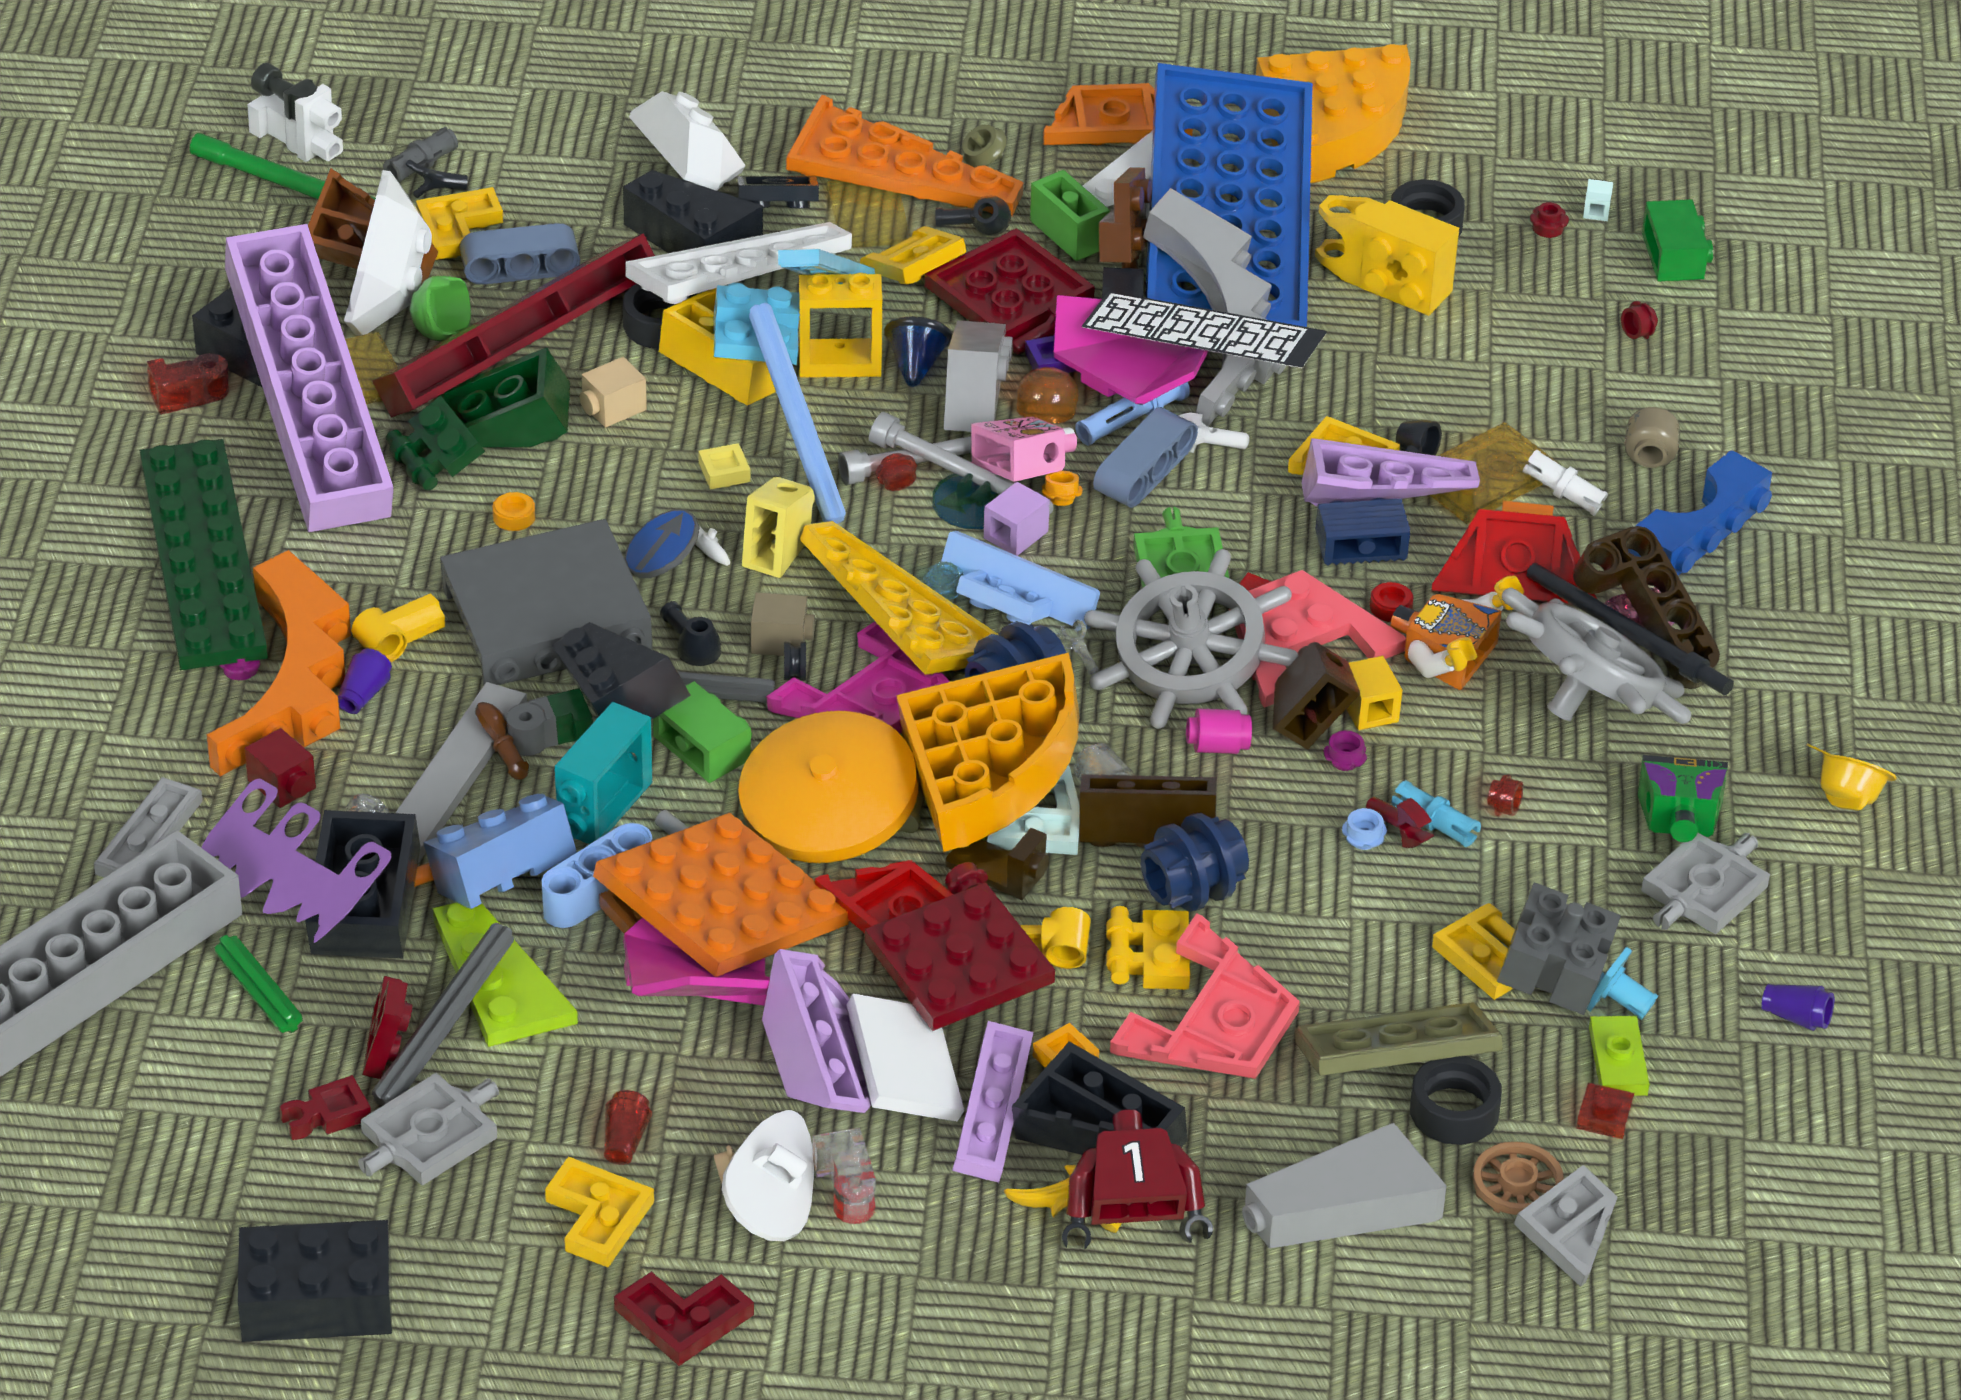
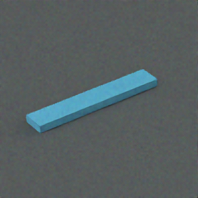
[778,249,875,284]

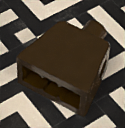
[1273,642,1360,750]

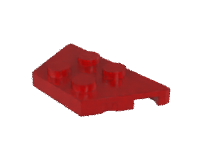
[1431,509,1597,605]
[814,860,954,933]

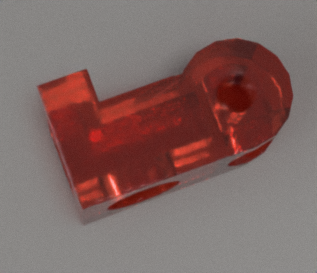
[147,353,229,415]

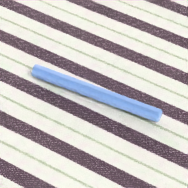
[749,303,846,524]

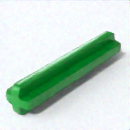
[214,935,303,1033]

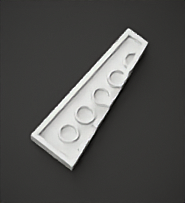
[626,222,852,304]

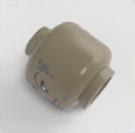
[1625,407,1680,468]

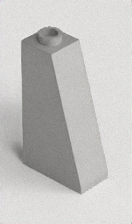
[1242,1123,1447,1249]

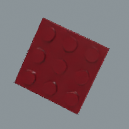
[924,228,1095,340]
[865,882,1055,1031]

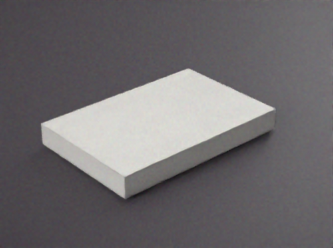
[846,994,964,1122]

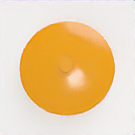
[738,711,919,863]

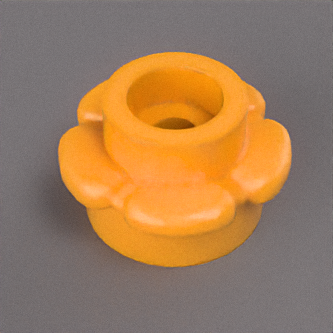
[1042,471,1083,506]

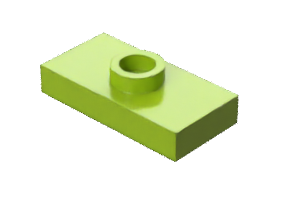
[1589,1016,1650,1096]

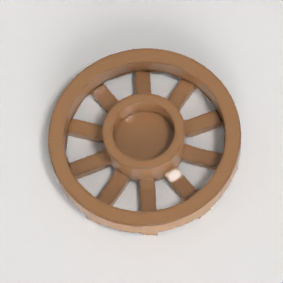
[1473,1142,1564,1215]

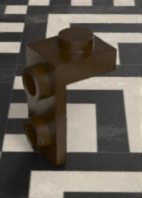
[945,828,1049,900]

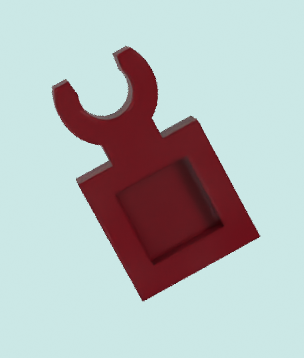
[279,1075,371,1140]

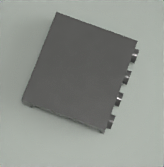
[440,519,653,685]

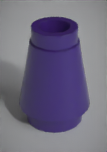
[338,648,392,714]
[1762,984,1835,1031]

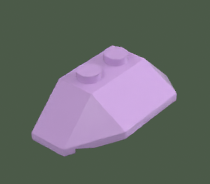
[762,949,871,1113]

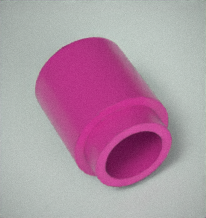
[1186,708,1252,754]

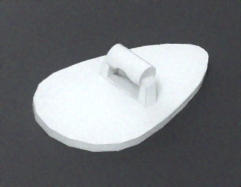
[722,1110,814,1241]

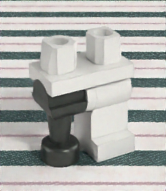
[247,63,343,162]

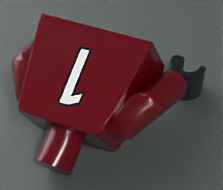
[1062,1110,1213,1249]

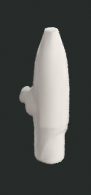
[695,526,730,566]

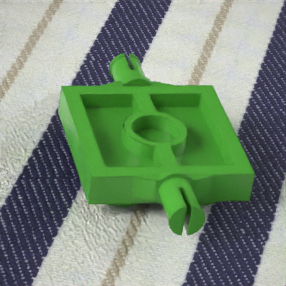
[1133,507,1229,588]

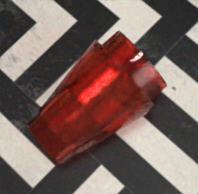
[604,1090,652,1165]

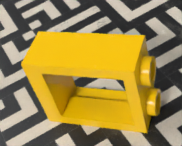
[799,273,883,377]

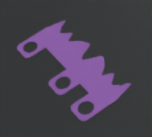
[201,779,391,943]

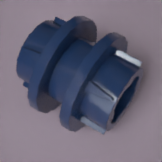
[965,621,1066,678]
[1140,813,1249,912]

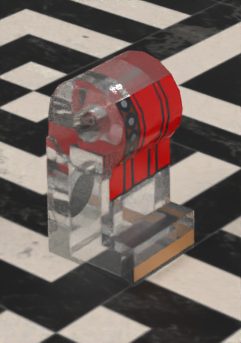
[812,1127,876,1224]

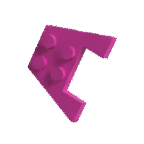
[766,621,950,734]

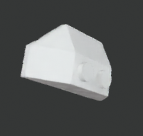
[629,91,745,191]
[344,170,432,336]

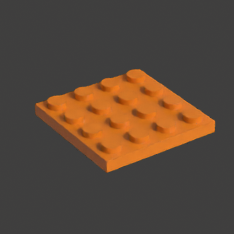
[593,813,849,977]

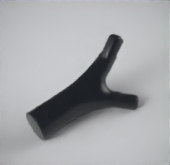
[406,160,468,198]

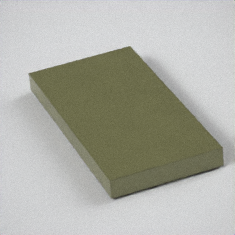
[1295,1002,1503,1076]

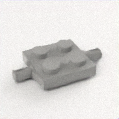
[1641,833,1770,935]
[358,1073,499,1186]

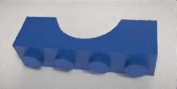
[1628,450,1772,575]

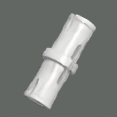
[1523,449,1608,516]

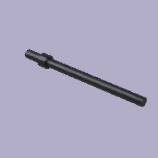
[1527,563,1734,695]

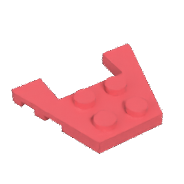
[1229,570,1406,708]
[1110,913,1300,1079]

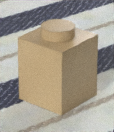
[580,357,647,428]

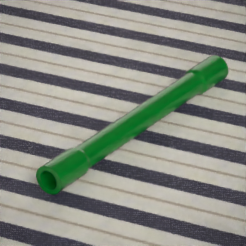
[190,133,376,200]

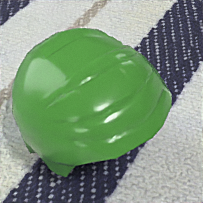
[410,276,471,341]

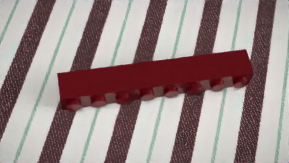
[372,233,655,418]

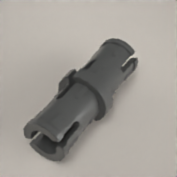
[383,127,458,183]

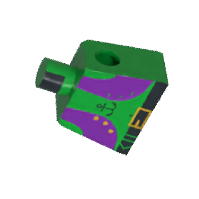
[1638,755,1728,842]

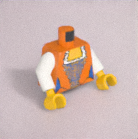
[1390,576,1524,690]

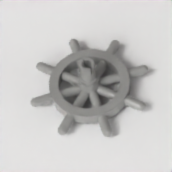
[1084,549,1299,729]
[1502,588,1691,724]

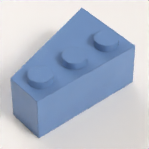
[423,794,577,909]

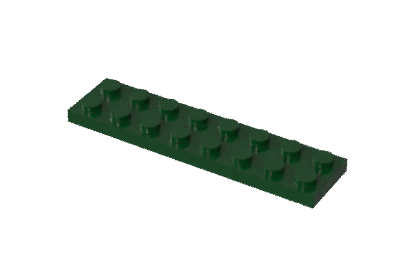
[139,439,268,671]

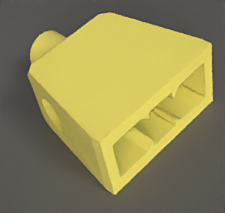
[742,477,815,578]

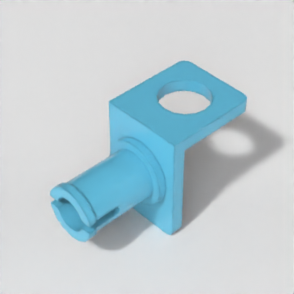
[1587,947,1658,1020]

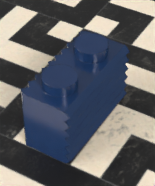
[1315,498,1410,566]

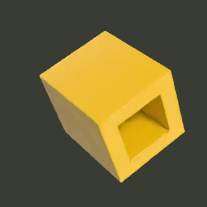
[1346,656,1403,731]

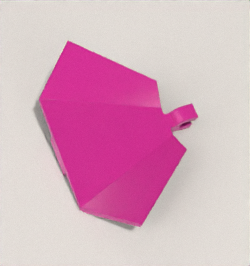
[1054,295,1208,404]
[623,917,770,1006]

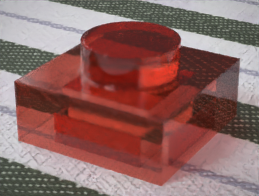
[1576,1083,1634,1139]

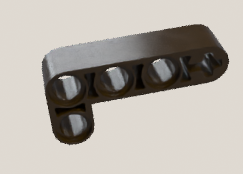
[1573,526,1720,689]

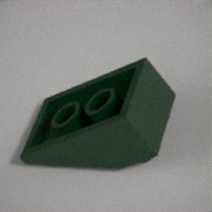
[437,347,570,448]

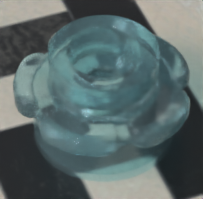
[923,562,963,600]

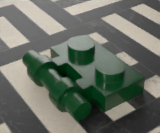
[386,395,485,491]

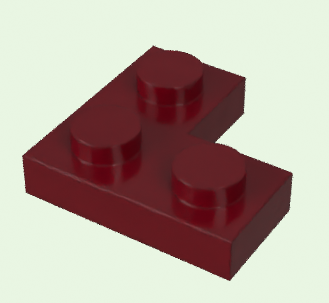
[362,976,413,1079]
[614,1271,754,1366]

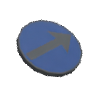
[624,509,700,578]

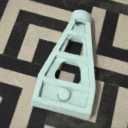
[987,765,1080,855]

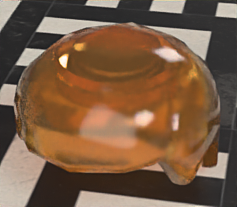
[1016,367,1079,424]

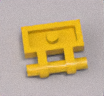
[1106,906,1190,990]

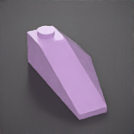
[1301,438,1480,506]

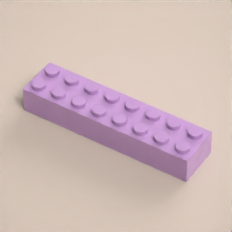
[225,224,394,533]

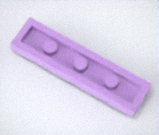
[952,1021,1034,1183]

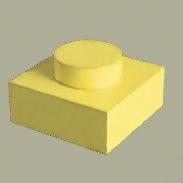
[699,443,751,490]

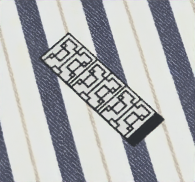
[1082,291,1327,368]

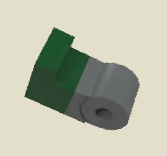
[506,688,593,756]

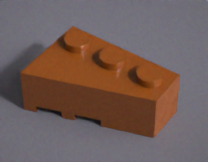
[308,168,438,287]

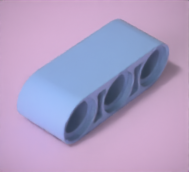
[541,823,652,928]

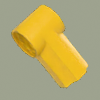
[351,593,445,662]

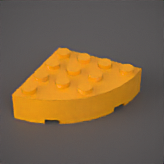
[1256,44,1411,183]
[896,653,1079,852]

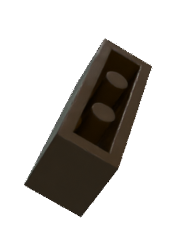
[1079,774,1217,848]

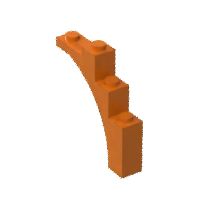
[206,550,351,776]

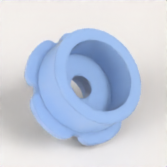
[1342,808,1387,850]

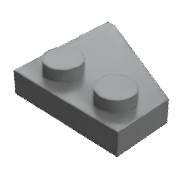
[1514,1165,1618,1287]

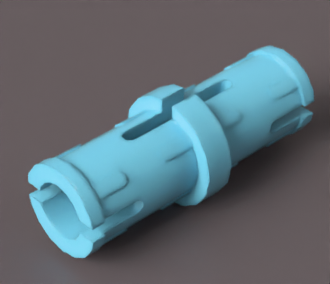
[1391,780,1481,847]

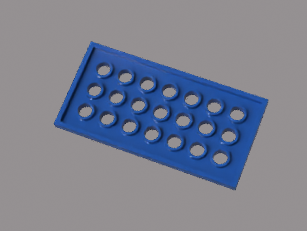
[1145,63,1313,327]

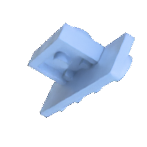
[940,531,1100,631]

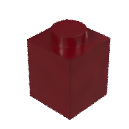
[245,728,316,808]

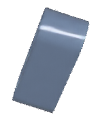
[460,223,580,284]
[1093,407,1198,508]

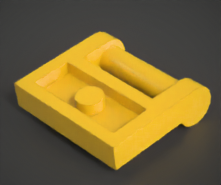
[860,226,966,284]
[1432,903,1515,1000]

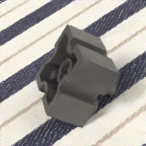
[1497,882,1621,1015]

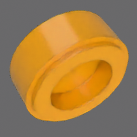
[492,492,535,531]

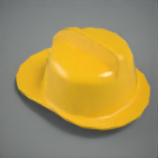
[1806,743,1897,811]

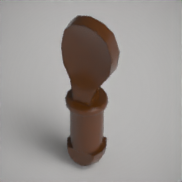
[475,702,529,780]

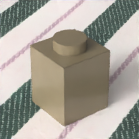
[751,593,815,656]

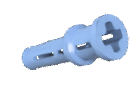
[1075,382,1190,446]

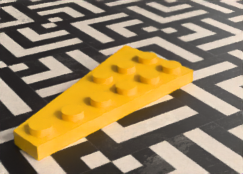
[800,521,999,675]

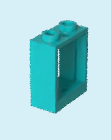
[555,702,653,845]

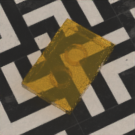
[1430,422,1561,524]

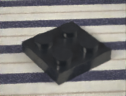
[737,176,819,208]

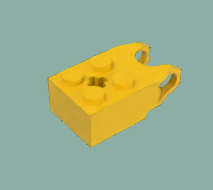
[1315,195,1459,316]

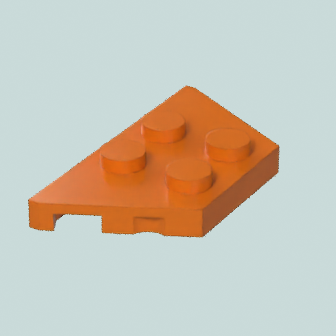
[1043,83,1193,145]

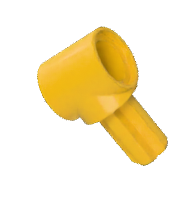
[1020,907,1091,969]

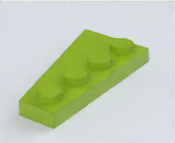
[433,902,578,1047]

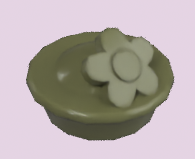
[962,125,1007,167]

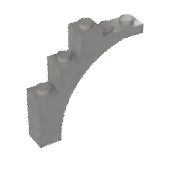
[1143,188,1287,427]

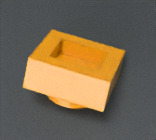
[1032,1022,1099,1068]

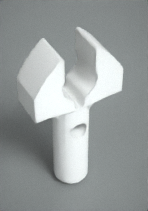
[1178,412,1249,453]

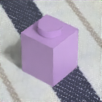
[984,482,1050,556]

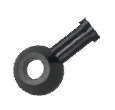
[935,195,1011,236]
[1395,419,1442,456]
[660,601,721,666]

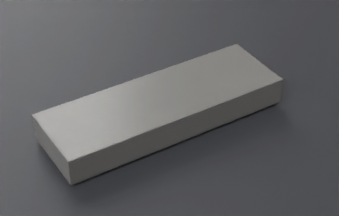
[94,777,203,878]

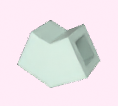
[1583,179,1613,221]

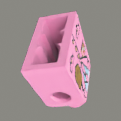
[971,417,1077,482]

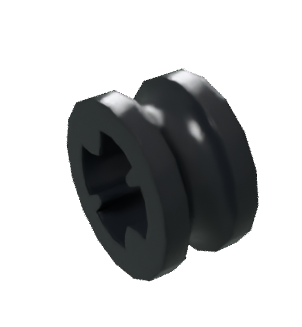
[784,642,806,681]

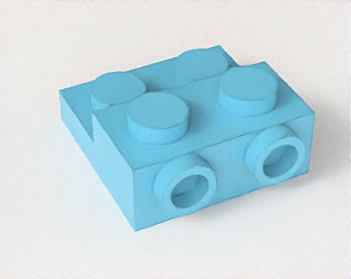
[714,283,800,365]

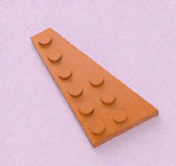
[786,95,1024,216]

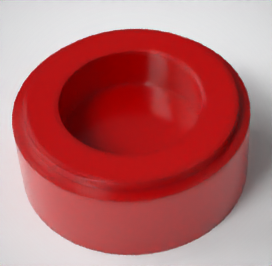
[1370,582,1414,622]

